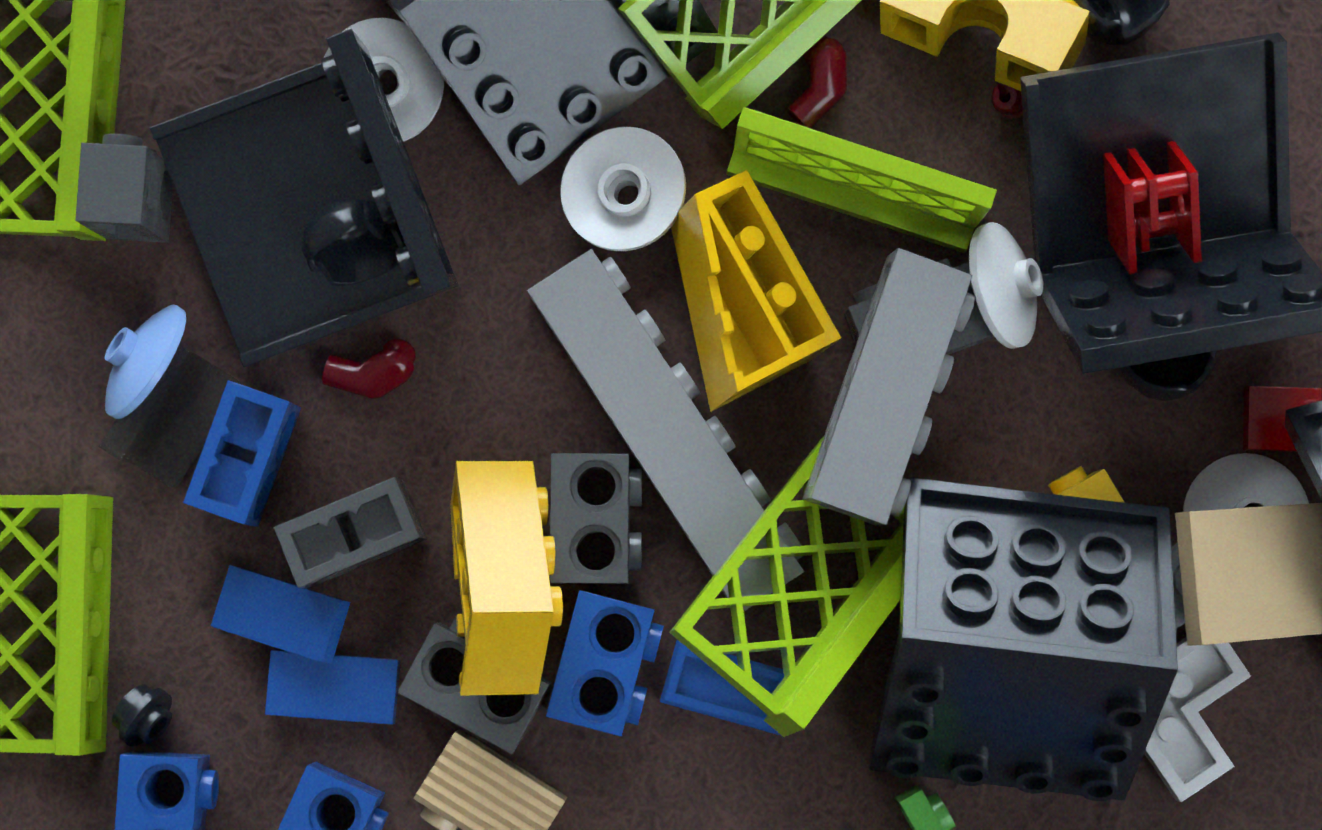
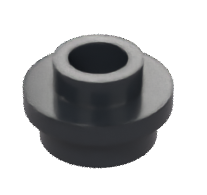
[112,684,172,747]

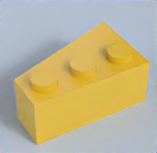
[671,170,841,412]
[450,461,563,696]

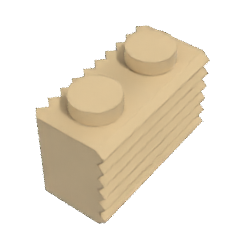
[413,729,567,830]

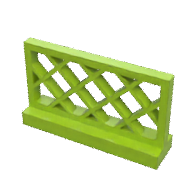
[0,0,126,241]
[618,0,861,129]
[726,107,997,253]
[669,437,904,737]
[0,494,113,756]

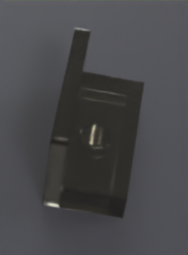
[99,344,242,488]

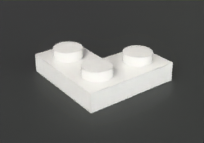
[1144,637,1251,802]

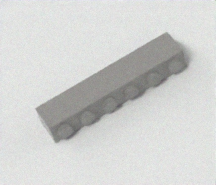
[527,248,804,611]

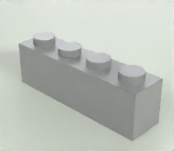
[802,248,975,525]

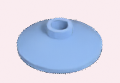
[105,304,186,419]

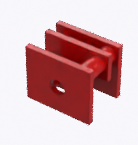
[1103,141,1202,274]

